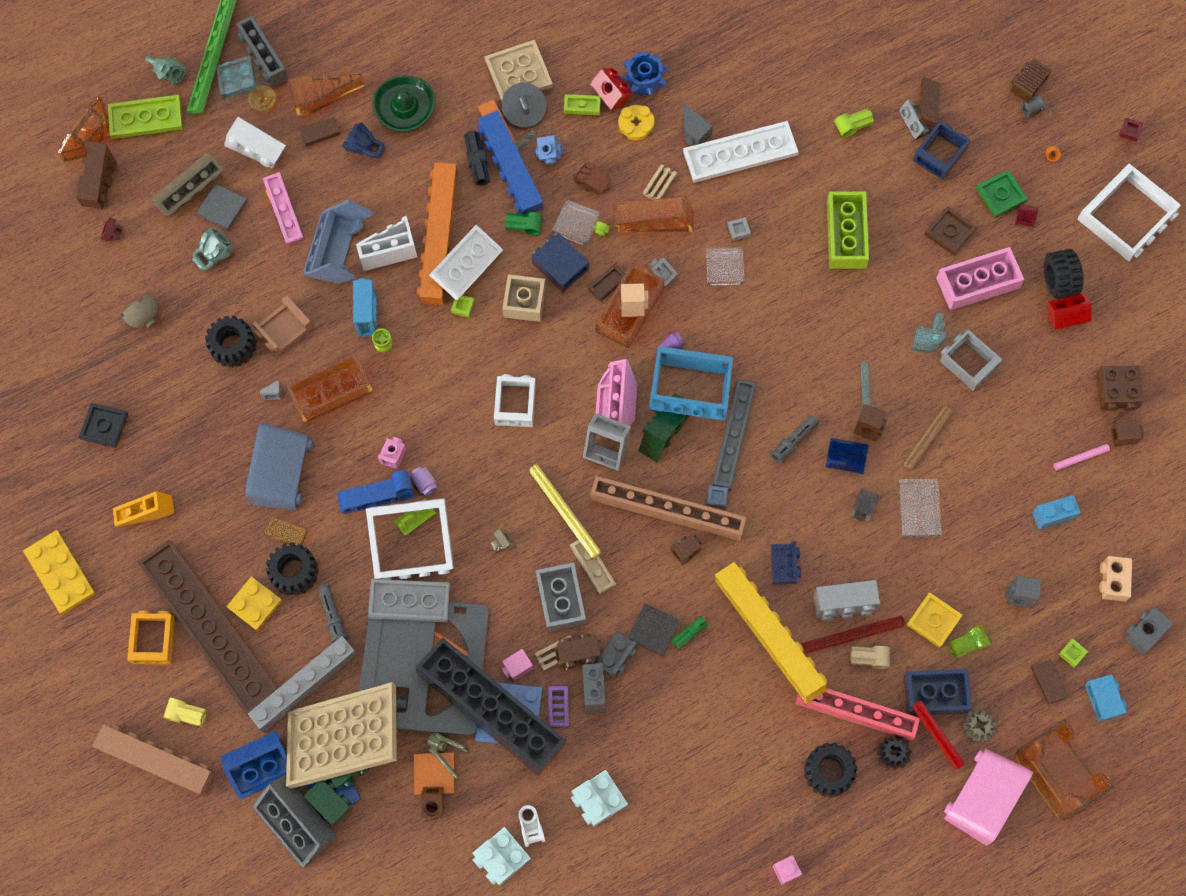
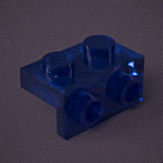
[825,438,869,474]
[771,541,801,584]

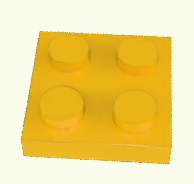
[226,576,282,632]
[907,592,962,648]

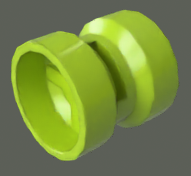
[372,328,393,353]

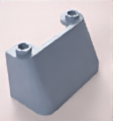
[245,423,313,511]

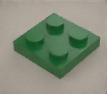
[976,170,1028,218]

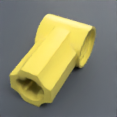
[163,698,207,727]

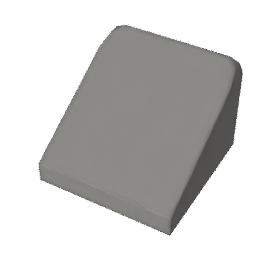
[260,380,282,400]

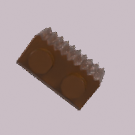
[1010,58,1051,102]

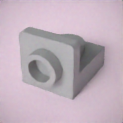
[645,257,678,287]

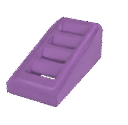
[548,685,569,727]

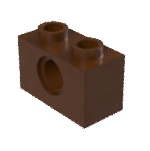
[854,404,888,441]

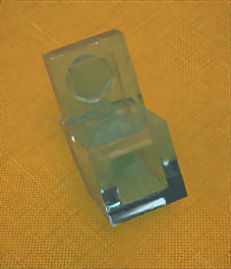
[911,312,947,353]

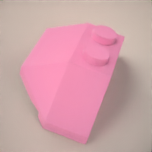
[596,359,638,425]

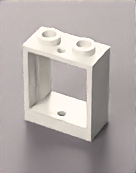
[494,374,536,427]

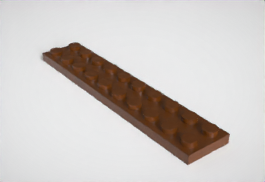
[138,539,278,717]

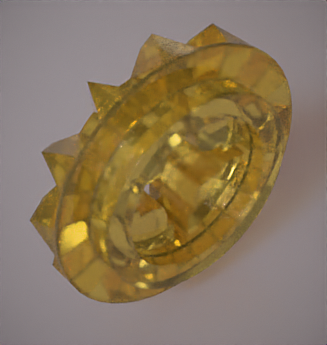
[247,85,277,113]

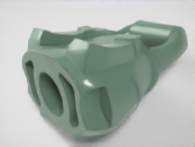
[145,55,186,85]
[192,228,233,271]

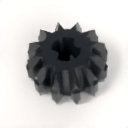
[877,735,912,770]

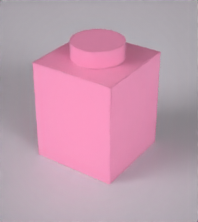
[501,649,534,682]
[772,855,802,885]

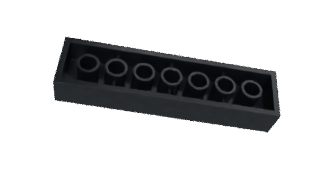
[416,638,566,777]

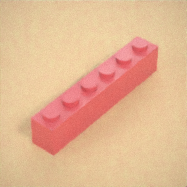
[795,688,920,741]

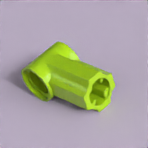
[834,109,874,138]

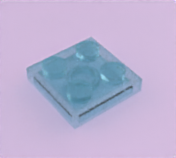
[216,56,257,99]

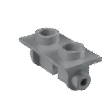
[899,99,930,140]

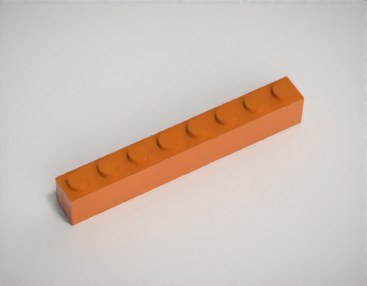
[417,162,458,305]

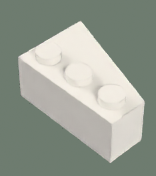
[356,216,417,271]

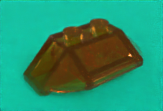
[57,96,109,162]

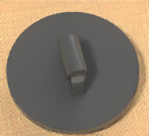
[501,82,546,128]

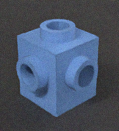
[536,135,563,165]

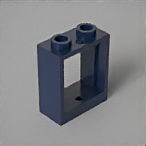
[913,121,971,180]

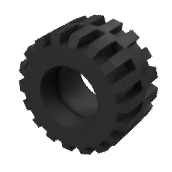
[1044,248,1084,299]
[205,316,256,367]
[266,542,319,596]
[804,742,858,797]

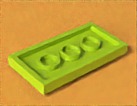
[108,95,183,139]

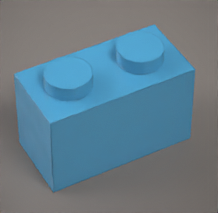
[1032,495,1081,530]
[1085,674,1127,723]

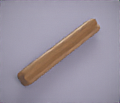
[904,406,952,470]

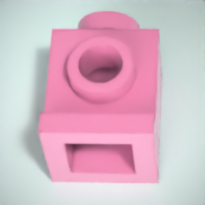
[378,437,406,470]

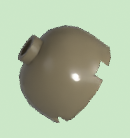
[120,293,159,328]

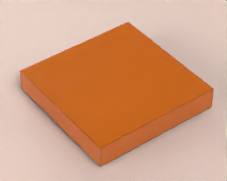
[414,752,455,796]

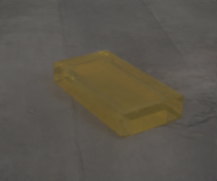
[264,517,308,545]

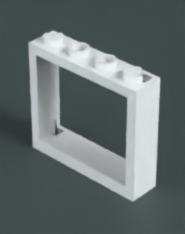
[1077,164,1181,261]
[366,498,454,580]

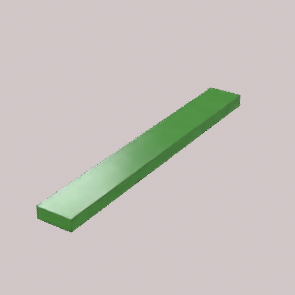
[187,0,236,115]

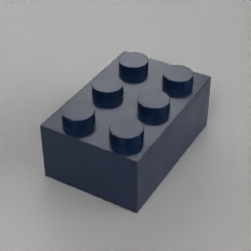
[904,669,972,716]

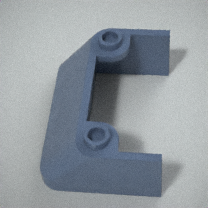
[304,199,374,284]

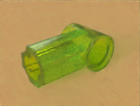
[949,625,992,658]

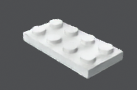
[429,225,503,300]

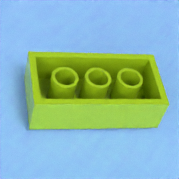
[827,191,869,269]

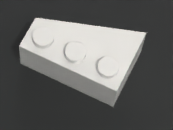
[224,117,286,168]

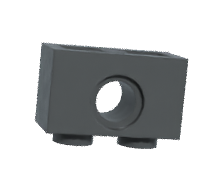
[1005,576,1041,608]
[1124,607,1173,656]

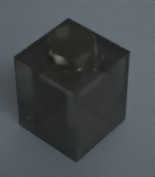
[851,489,880,522]

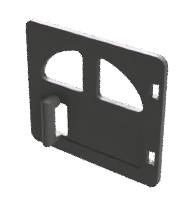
[359,602,489,736]

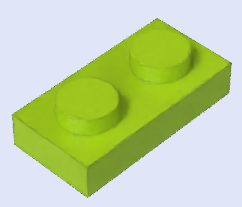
[564,94,601,115]

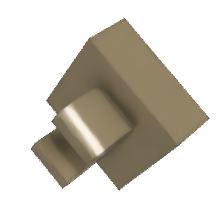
[490,529,516,551]

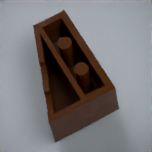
[76,141,117,209]

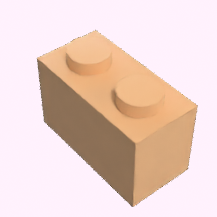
[621,283,648,317]

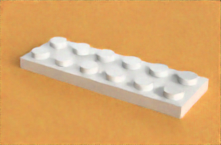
[683,121,798,183]

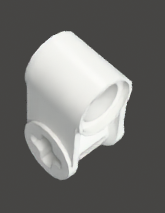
[519,805,546,847]

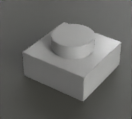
[727,217,751,241]

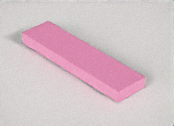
[263,172,304,245]

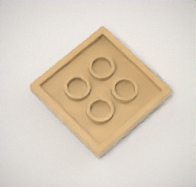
[484,40,553,101]

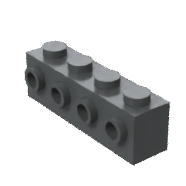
[236,16,289,88]

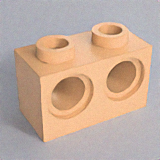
[1099,556,1132,602]

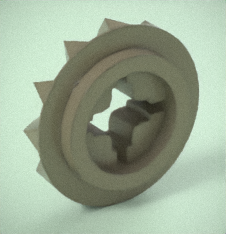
[963,709,997,742]

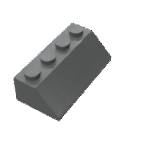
[252,774,337,868]

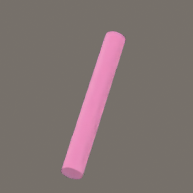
[1054,444,1110,471]

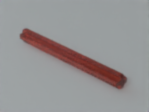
[800,616,905,654]

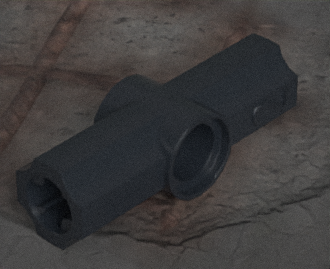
[464,130,490,186]

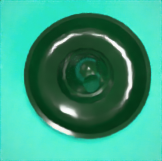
[372,75,435,133]

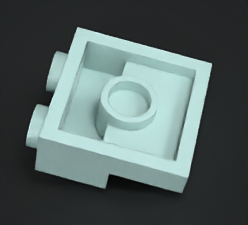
[570,770,628,827]
[472,827,531,886]

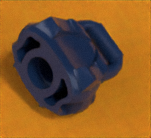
[342,122,385,158]

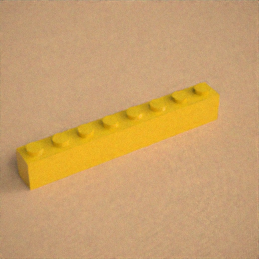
[715,562,827,704]

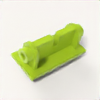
[394,498,436,536]

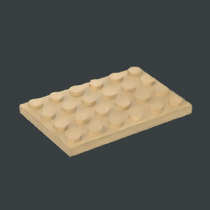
[286,682,397,789]

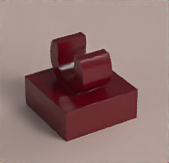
[1119,118,1143,142]
[1015,205,1038,227]
[100,217,123,241]

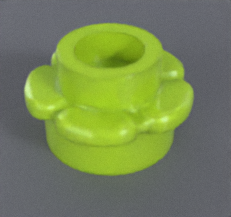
[593,221,611,237]

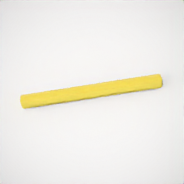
[529,465,601,558]

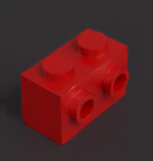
[1048,293,1092,330]

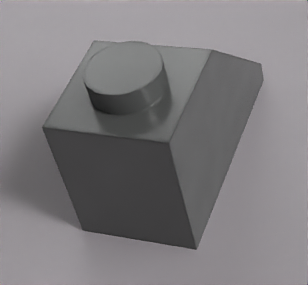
[683,104,713,146]

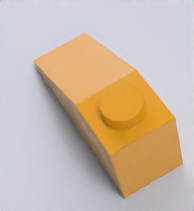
[113,491,174,527]

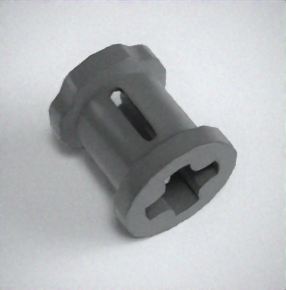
[1021,95,1045,118]

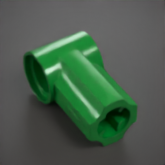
[505,212,543,236]

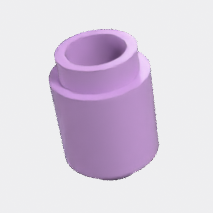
[411,467,438,496]

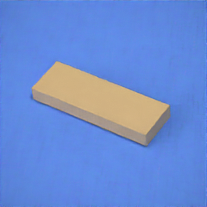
[570,540,616,595]

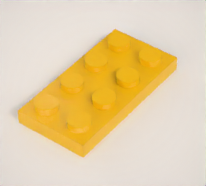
[23,530,96,615]

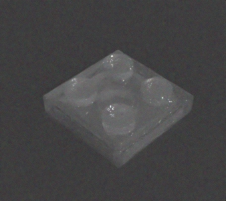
[705,247,744,285]

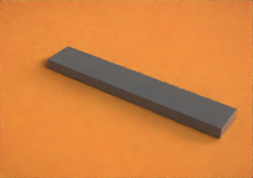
[712,379,756,490]

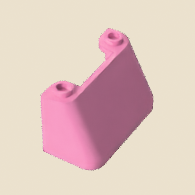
[944,748,1033,846]

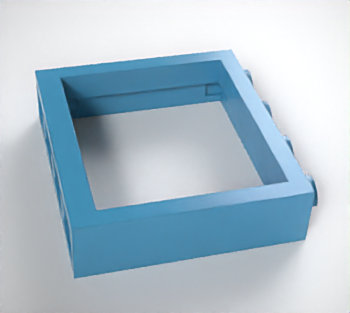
[649,346,733,420]

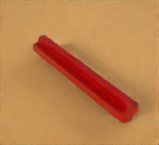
[913,701,964,769]

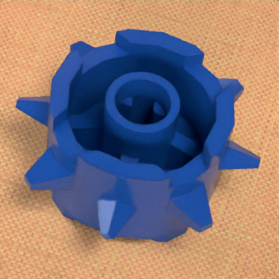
[621,52,669,95]

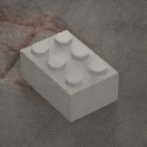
[535,563,587,632]
[813,580,880,621]

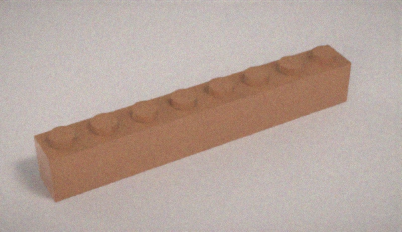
[590,476,747,541]

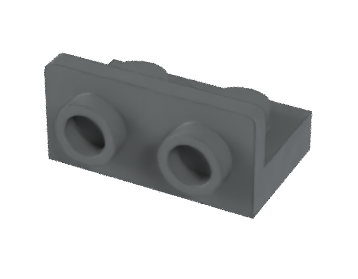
[595,632,638,678]

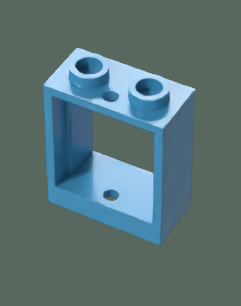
[353,278,377,337]

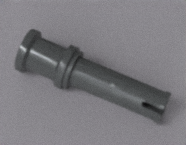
[769,415,819,464]
[317,584,349,644]

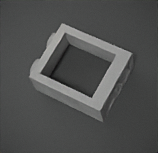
[940,330,1002,391]
[583,413,631,471]

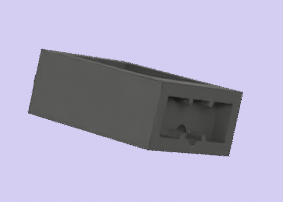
[582,663,606,714]

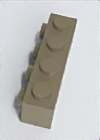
[151,153,223,216]

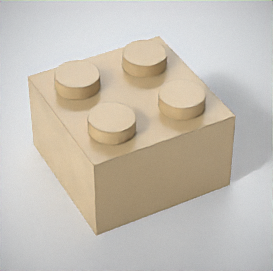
[502,275,546,322]

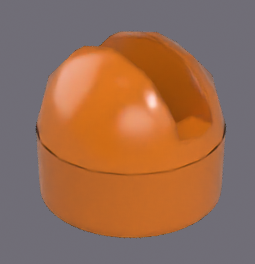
[1045,145,1061,162]

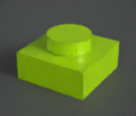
[451,295,475,318]
[1058,638,1088,667]

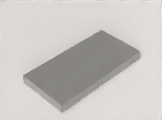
[368,579,450,622]

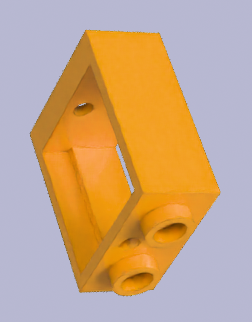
[127,611,176,665]

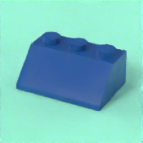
[221,730,287,799]

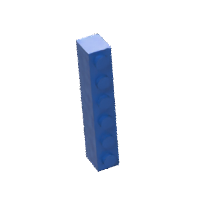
[477,110,543,215]

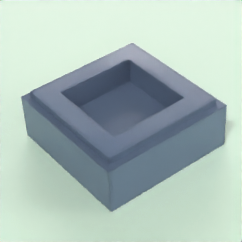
[706,485,728,508]

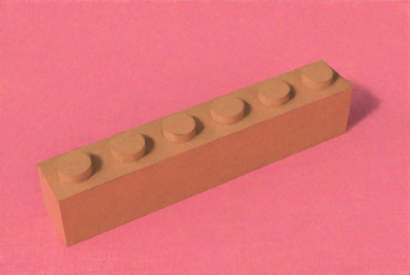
[92,724,215,797]

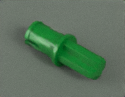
[672,616,708,648]

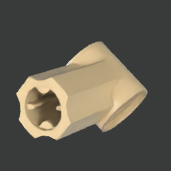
[850,646,890,669]

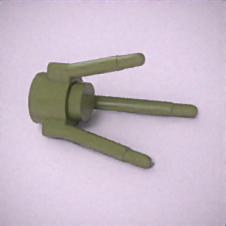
[427,733,469,779]

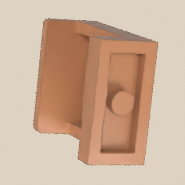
[252,296,313,356]

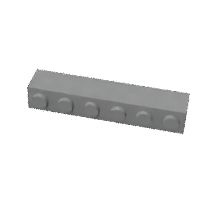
[248,636,358,733]

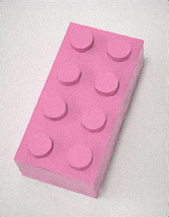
[936,247,1024,311]

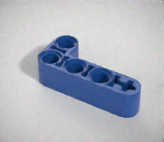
[337,470,414,514]

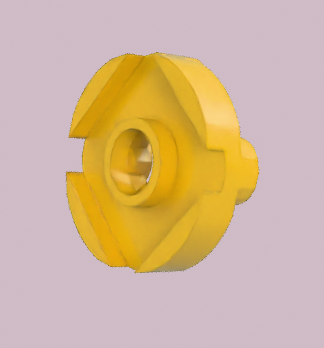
[618,105,654,141]

